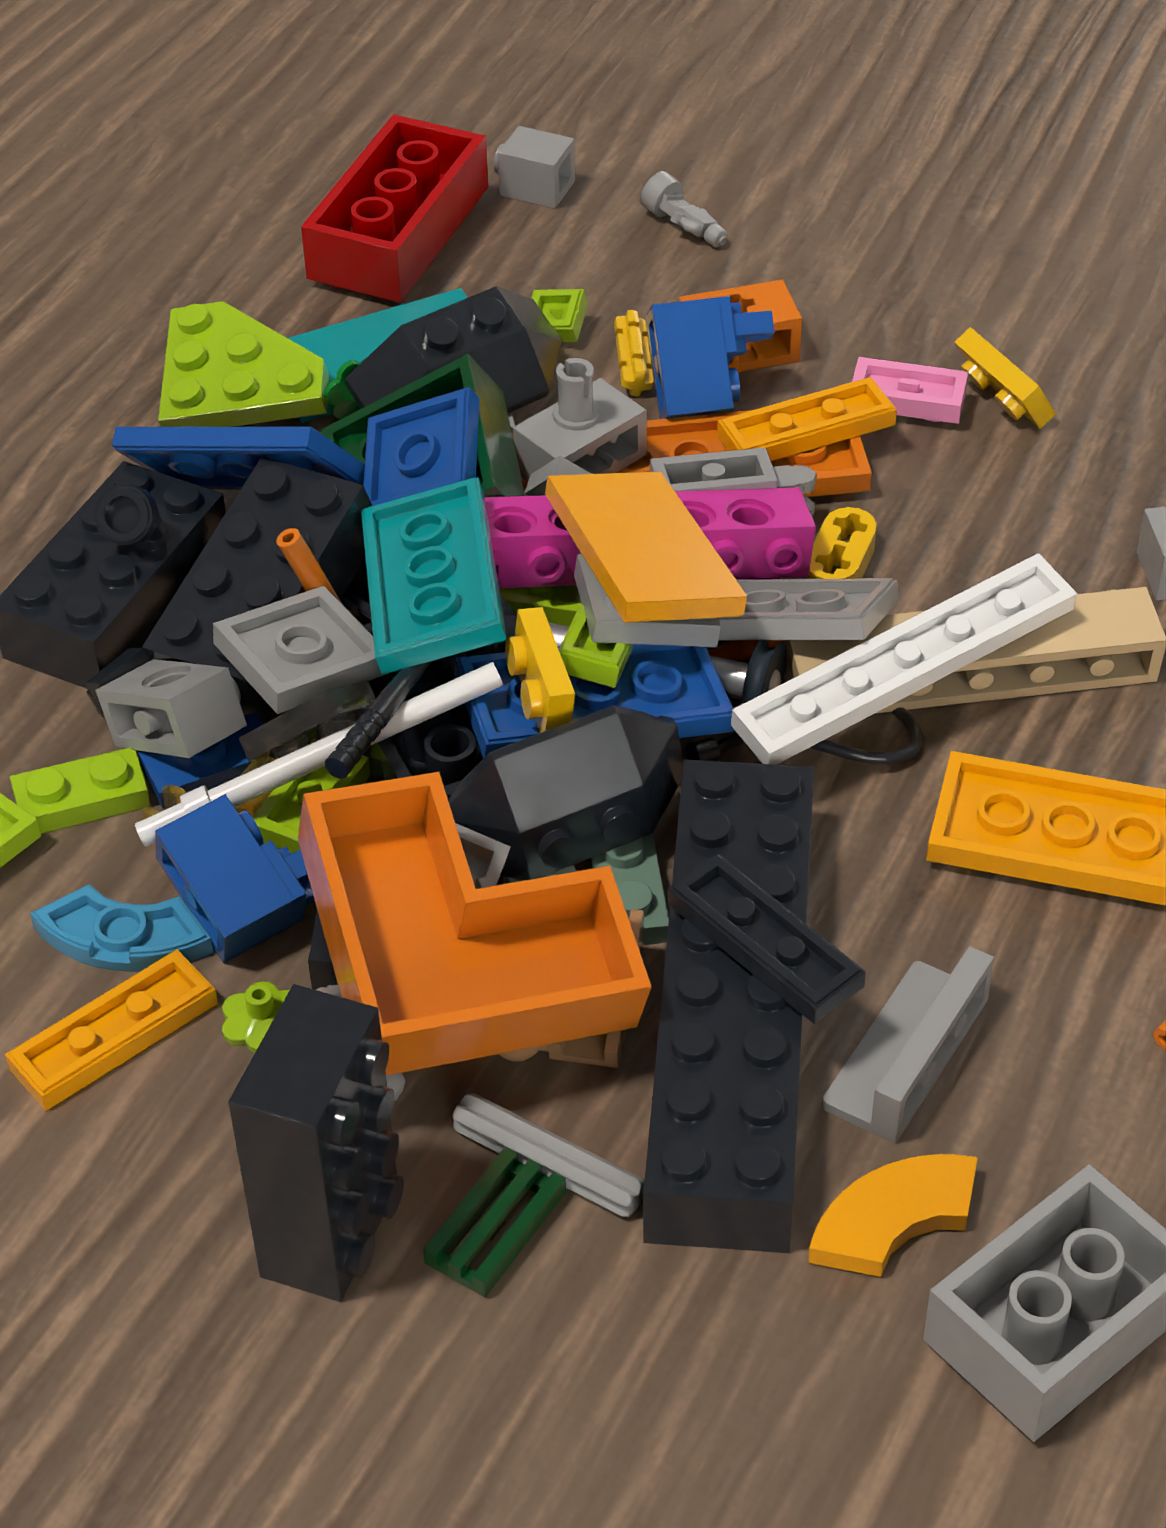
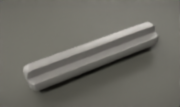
[452,1093,644,1217]

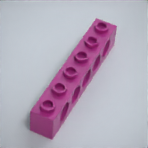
[485,487,816,588]

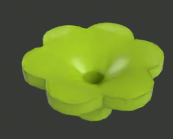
[222,981,290,1054]

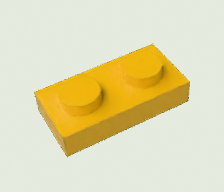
[954,327,1056,429]
[505,607,575,733]

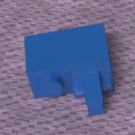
[646,296,775,419]
[155,794,315,963]

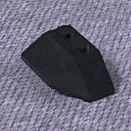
[344,286,562,413]
[448,705,684,880]

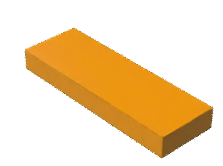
[717,377,897,461]
[4,949,218,1111]

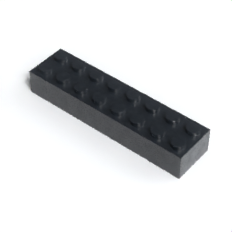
[643,759,814,1253]

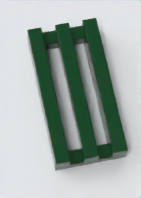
[423,1146,566,1297]

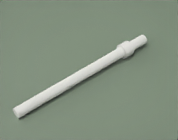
[135,662,504,847]

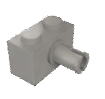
[513,358,647,481]

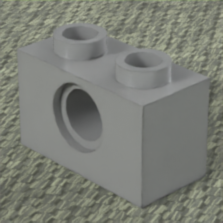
[96,659,247,758]

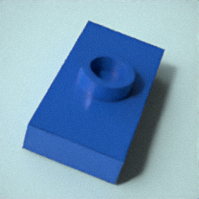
[138,712,279,808]

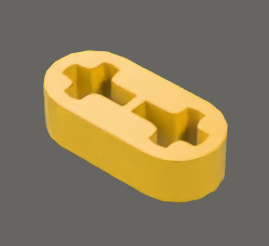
[805,507,877,579]

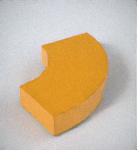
[808,1154,978,1277]

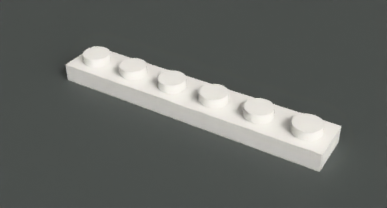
[731,553,1077,765]

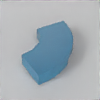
[30,884,214,972]

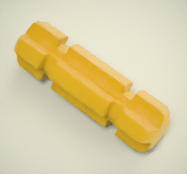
[614,310,654,397]

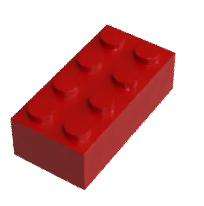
[301,114,489,303]

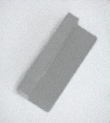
[822,946,994,1144]

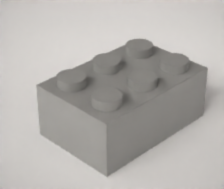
[923,1164,1166,1442]

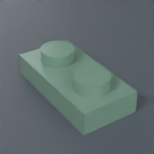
[589,833,669,945]

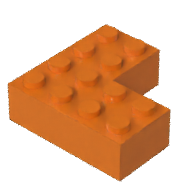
[298,772,652,1076]

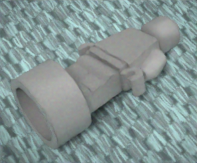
[640,171,727,247]

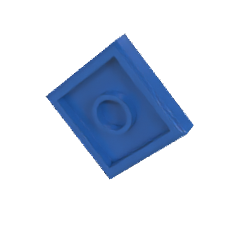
[363,387,480,506]

